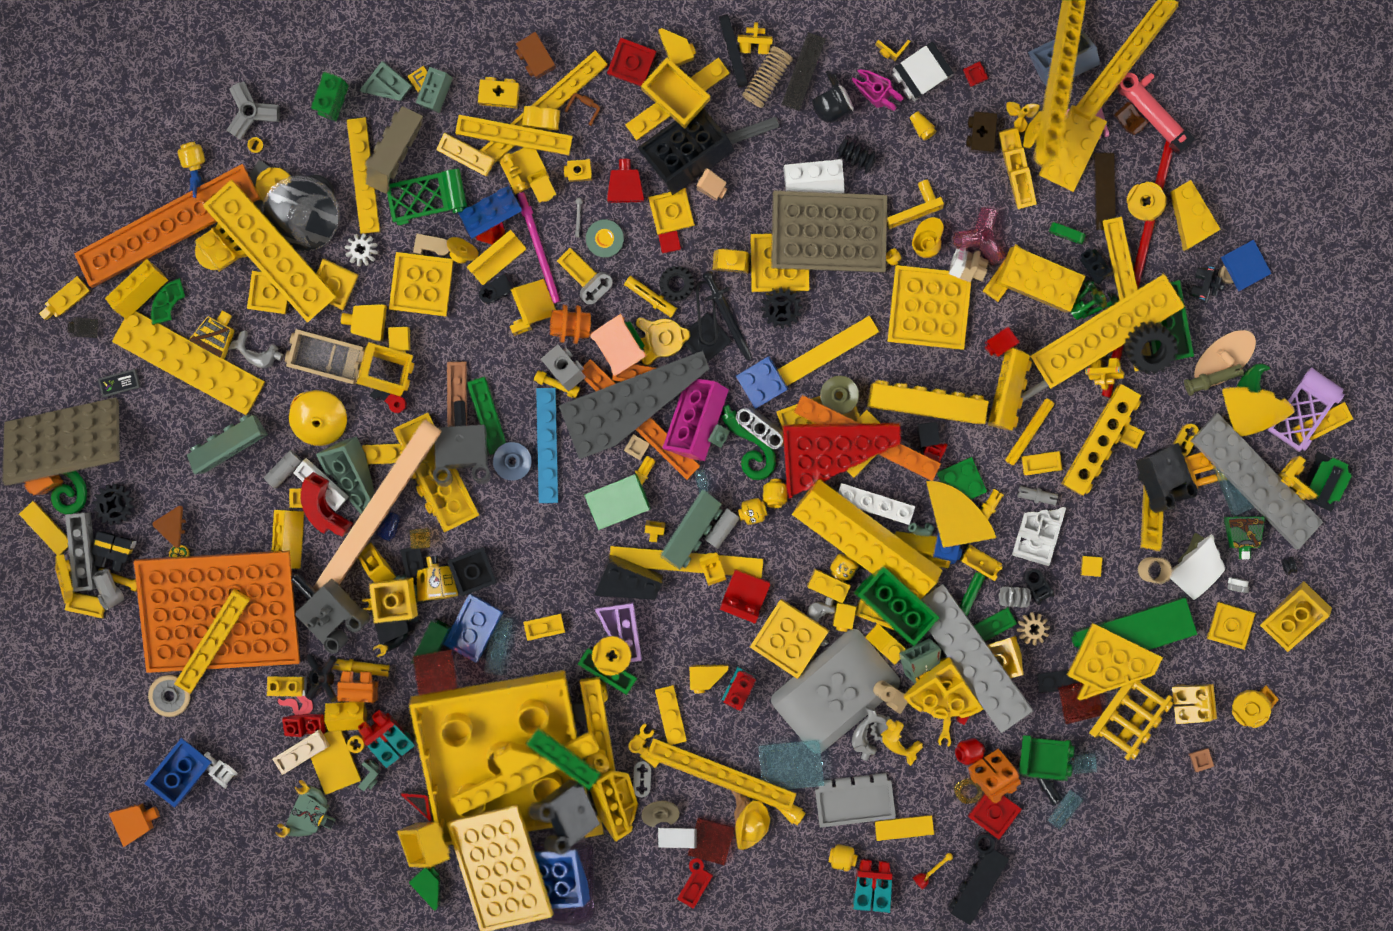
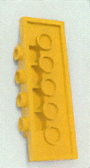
[393,413,479,533]

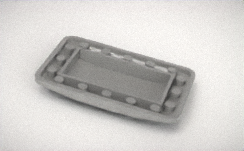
[771,629,900,753]

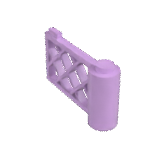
[1267,367,1345,452]

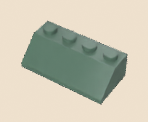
[187,414,268,475]
[661,489,723,570]

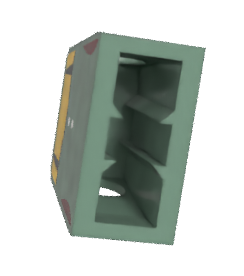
[899,639,941,683]

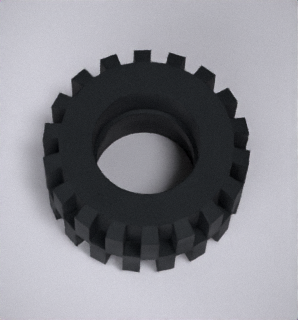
[1124,321,1178,374]

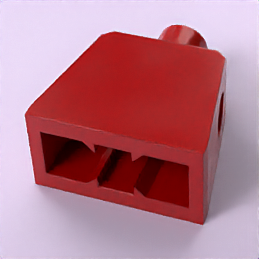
[607,159,644,203]

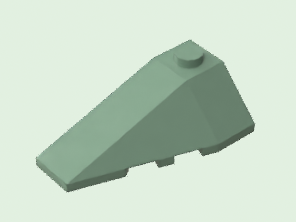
[316,436,375,514]

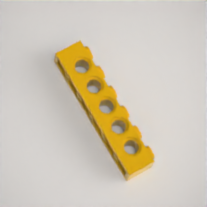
[1061,384,1141,496]

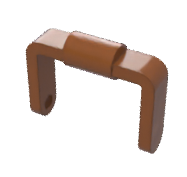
[564,93,600,126]

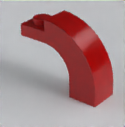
[300,472,354,537]

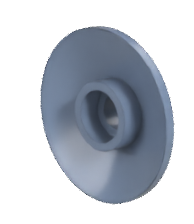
[493,442,532,481]

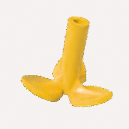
[1006,102,1040,133]

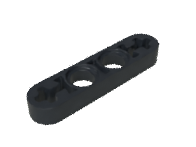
[718,14,748,88]

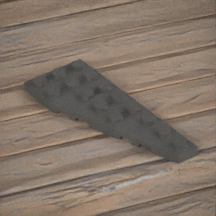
[559,351,710,459]

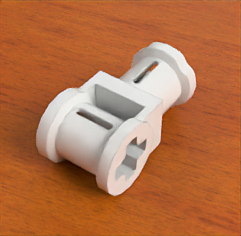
[204,752,238,789]

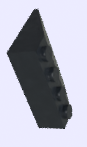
[638,108,735,195]

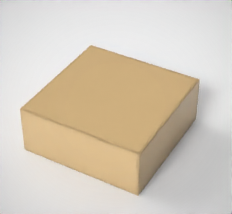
[624,434,650,460]

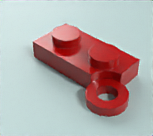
[677,858,713,909]

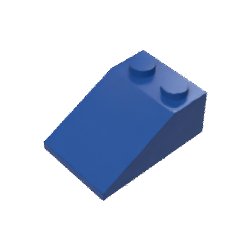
[144,738,212,808]

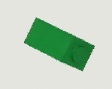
[409,866,441,911]

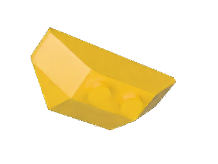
[590,770,638,841]

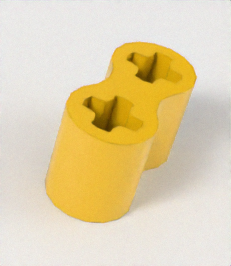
[522,106,560,131]

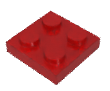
[607,37,656,87]
[967,793,1022,840]

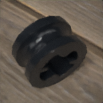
[1281,557,1297,576]

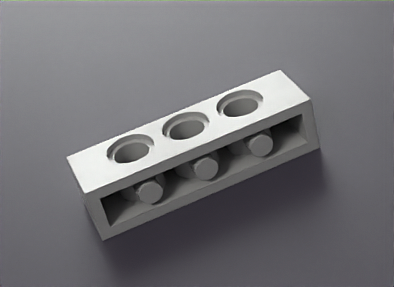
[65,512,97,592]

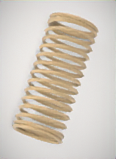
[742,46,793,108]
[1138,557,1172,584]

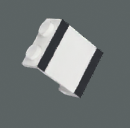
[892,41,954,101]

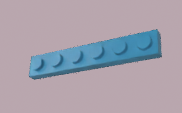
[536,388,558,503]

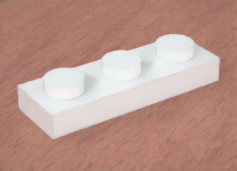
[293,458,349,512]

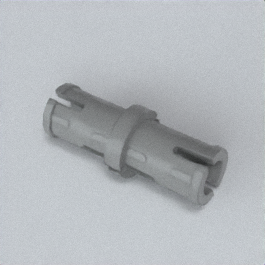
[1017,485,1058,506]

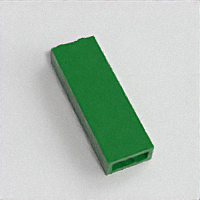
[1071,597,1197,650]

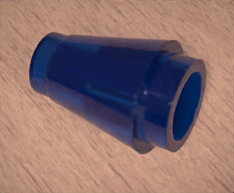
[377,512,401,542]

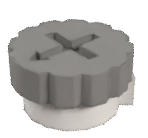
[1227,577,1250,593]

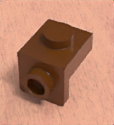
[1114,102,1148,135]

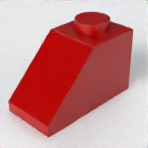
[985,327,1019,357]

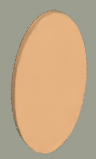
[1194,330,1256,386]

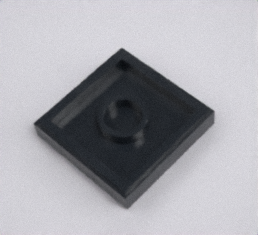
[684,312,732,363]

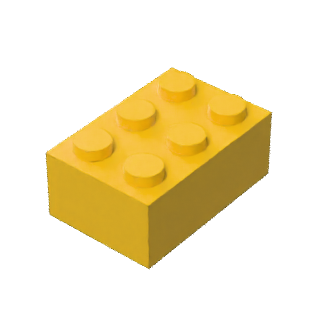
[641,58,710,129]
[397,822,450,868]

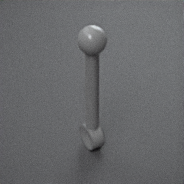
[575,198,583,238]

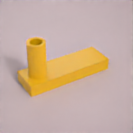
[887,179,944,229]

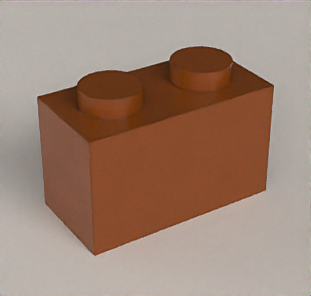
[515,32,556,79]

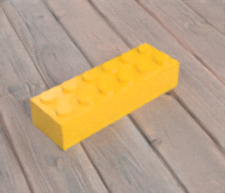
[867,380,989,425]

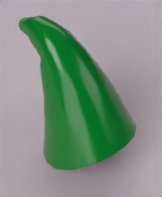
[1236,364,1270,393]

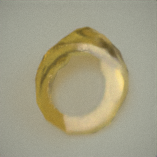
[954,779,982,804]

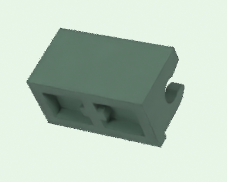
[416,67,453,113]

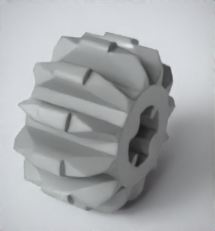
[999,587,1031,607]

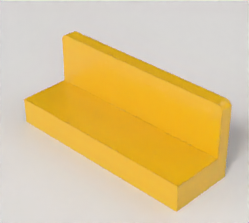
[467,230,526,285]
[271,510,304,569]
[895,531,950,568]

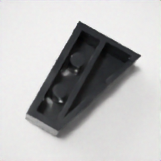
[594,555,663,600]

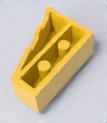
[1170,180,1221,251]

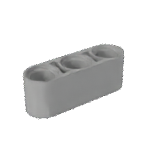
[736,407,784,449]

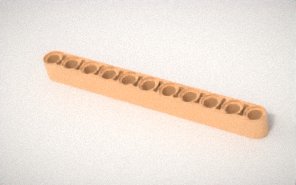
[313,420,442,592]

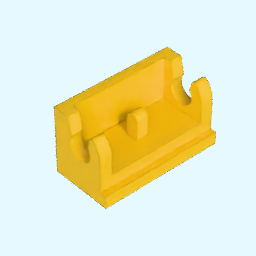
[959,544,1003,581]

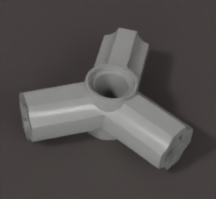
[226,82,280,140]

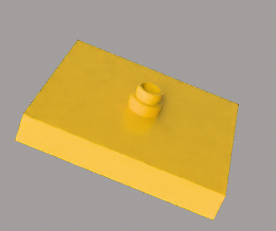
[409,670,590,845]

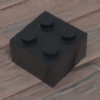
[447,546,499,597]

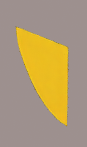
[926,481,996,548]

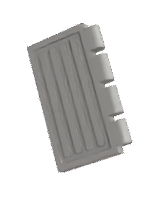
[815,773,896,828]

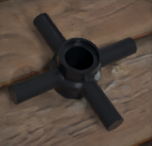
[305,654,337,702]

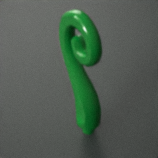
[721,405,776,480]
[51,470,87,515]

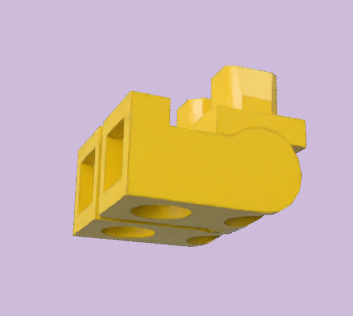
[1172,684,1217,724]

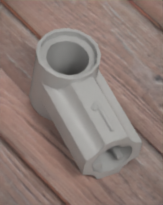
[92,569,124,610]

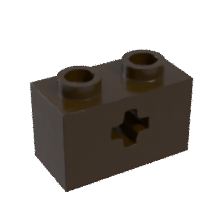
[966,111,997,154]

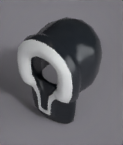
[812,70,854,123]

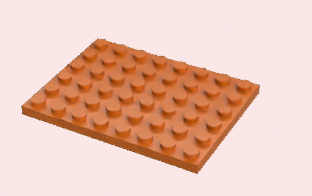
[134,550,300,673]

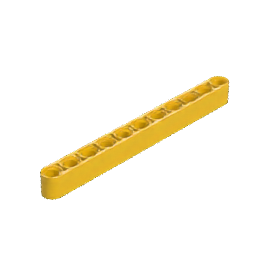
[1035,0,1086,166]

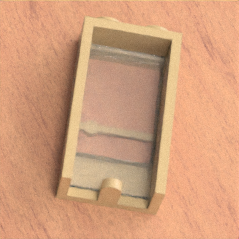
[285,329,365,385]

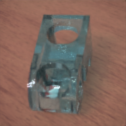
[1070,752,1097,774]

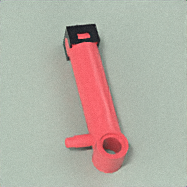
[1117,72,1195,156]

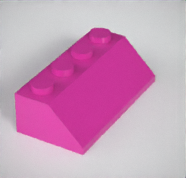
[662,379,729,461]

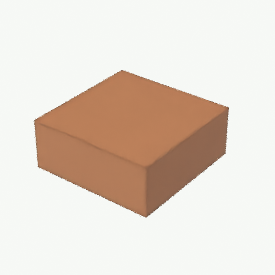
[1189,748,1214,772]

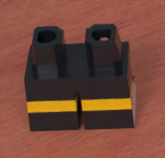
[92,531,137,572]

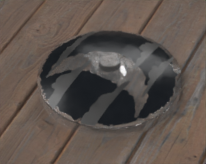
[262,175,340,253]

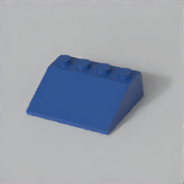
[534,849,590,908]

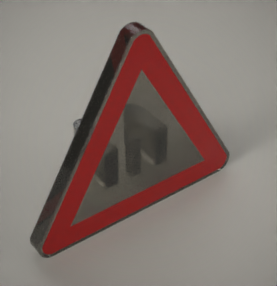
[400,791,433,822]

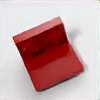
[720,569,770,624]

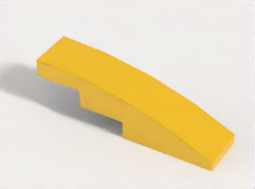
[998,127,1037,209]

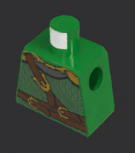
[1224,516,1265,559]

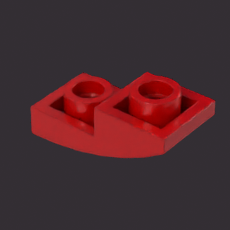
[282,714,326,737]

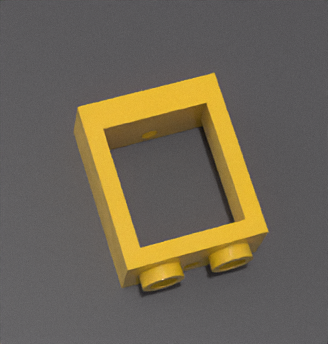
[356,342,414,397]

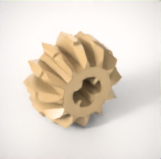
[1016,612,1050,645]

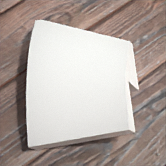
[1012,507,1066,566]
[1170,534,1225,600]

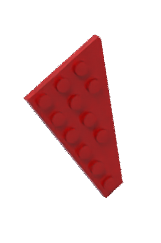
[783,423,901,498]

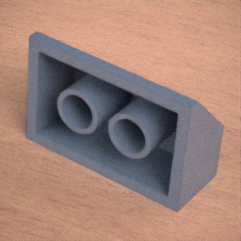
[1028,29,1100,87]

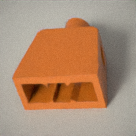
[109,803,160,847]

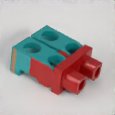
[721,666,756,711]
[358,710,415,768]
[852,859,892,913]

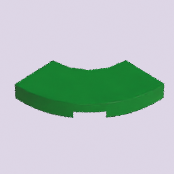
[151,278,185,325]

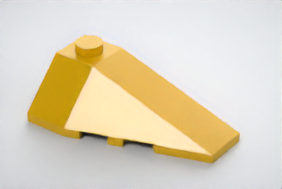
[940,636,1023,678]

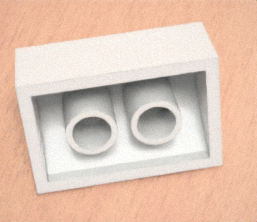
[784,159,844,193]

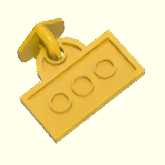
[1023,105,1107,192]

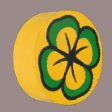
[169,545,190,557]

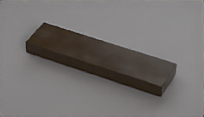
[1094,153,1116,230]

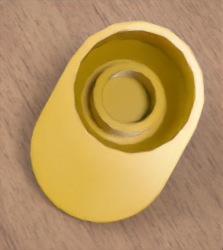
[912,217,944,258]

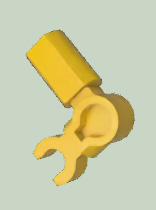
[629,723,659,768]

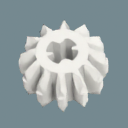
[345,233,378,266]

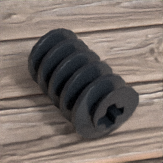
[836,135,878,175]

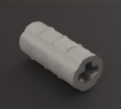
[264,450,302,489]
[705,508,740,549]

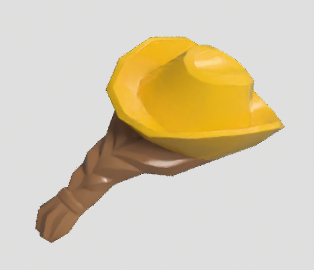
[731,790,770,850]

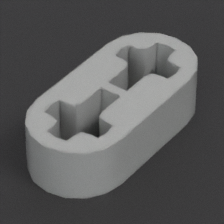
[580,272,612,304]
[633,760,651,798]

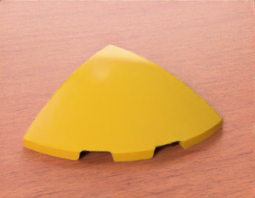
[1223,387,1295,437]
[904,657,984,719]

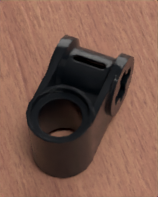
[479,273,515,304]
[1023,568,1055,605]

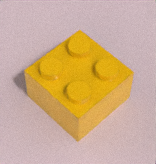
[369,577,418,623]

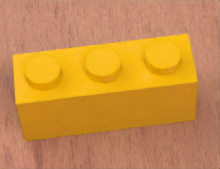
[105,259,168,320]

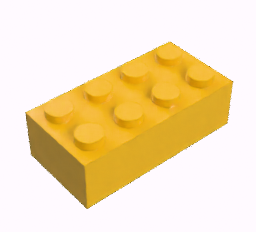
[996,246,1085,313]

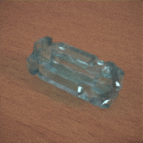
[695,470,709,493]

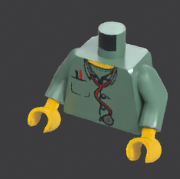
[275,780,336,837]

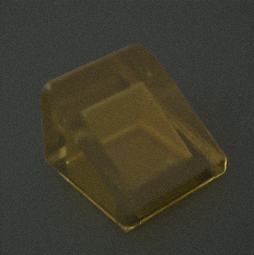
[410,528,431,549]

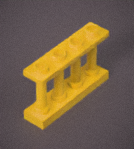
[1089,680,1174,761]

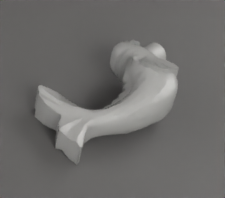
[228,330,284,369]
[807,597,836,646]
[852,706,887,761]

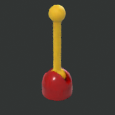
[912,853,953,890]

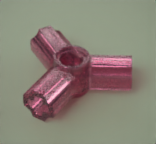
[953,207,1005,265]

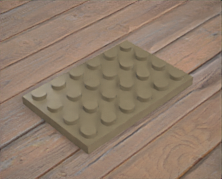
[771,191,887,273]
[3,398,120,486]

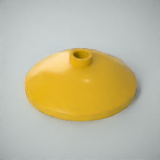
[289,390,347,446]

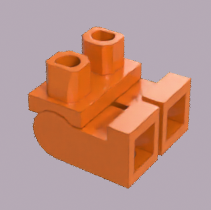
[337,670,379,703]
[968,749,1021,803]

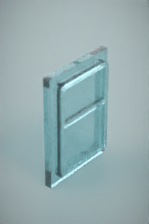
[758,740,824,789]

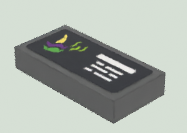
[98,369,141,398]

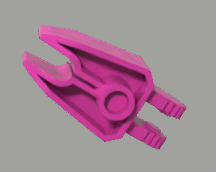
[852,70,904,111]

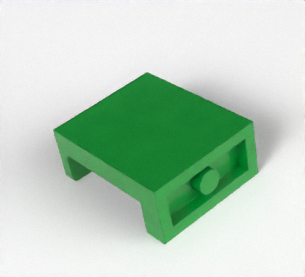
[311,72,349,121]
[1019,735,1074,781]

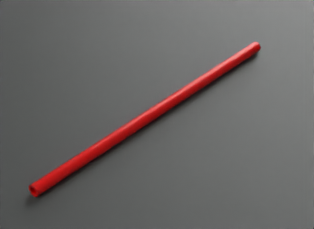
[1101,140,1173,398]

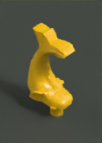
[881,719,923,766]

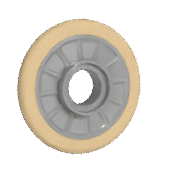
[148,675,190,717]

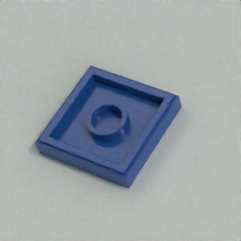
[1221,240,1272,291]

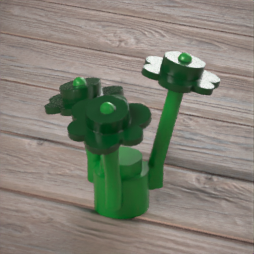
[1071,280,1119,320]

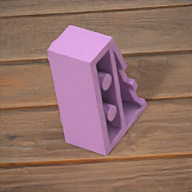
[595,602,642,662]

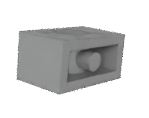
[541,344,586,392]

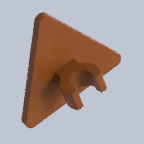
[152,506,186,548]

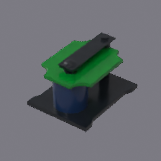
[1304,451,1353,512]

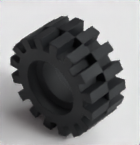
[659,266,694,301]

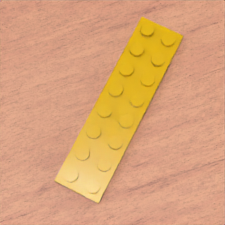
[203,180,337,322]
[1030,274,1185,389]
[112,311,265,415]

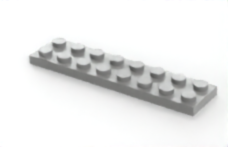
[1190,413,1323,549]
[921,584,1034,733]

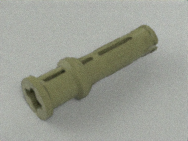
[1184,364,1244,396]

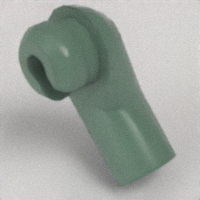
[908,523,935,537]

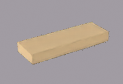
[273,730,330,775]

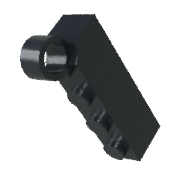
[948,833,1009,925]

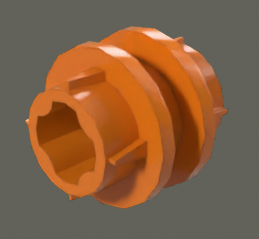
[550,304,591,344]

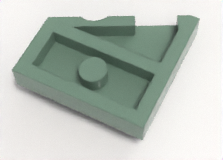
[360,61,413,101]

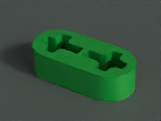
[1049,222,1086,245]

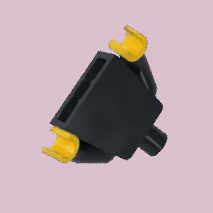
[362,599,419,657]

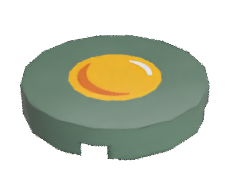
[586,219,624,258]

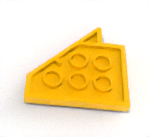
[1067,623,1163,700]

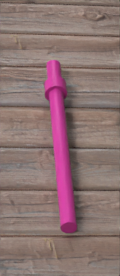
[517,192,560,304]

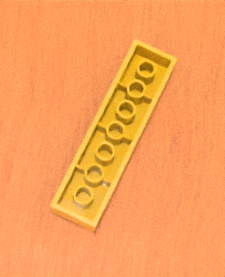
[792,479,942,600]

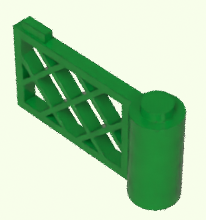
[387,169,467,226]

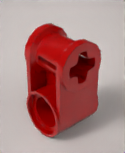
[922,443,947,463]

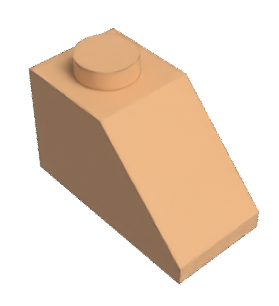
[697,168,727,201]

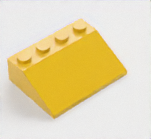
[988,348,1032,431]

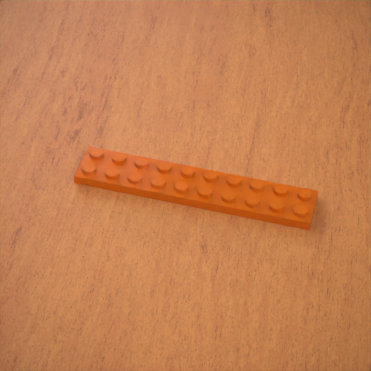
[74,164,260,288]

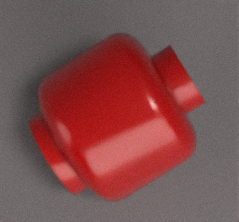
[955,738,985,766]

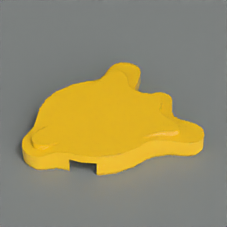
[636,317,690,365]

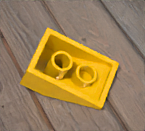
[1260,582,1332,652]

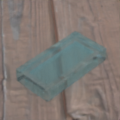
[1047,790,1083,830]

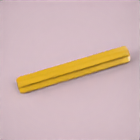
[1005,398,1054,465]

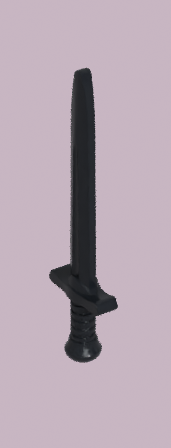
[703,271,751,361]

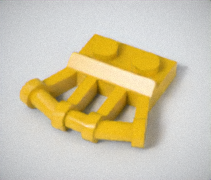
[195,224,247,272]

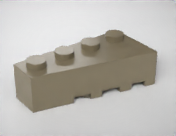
[365,106,423,194]

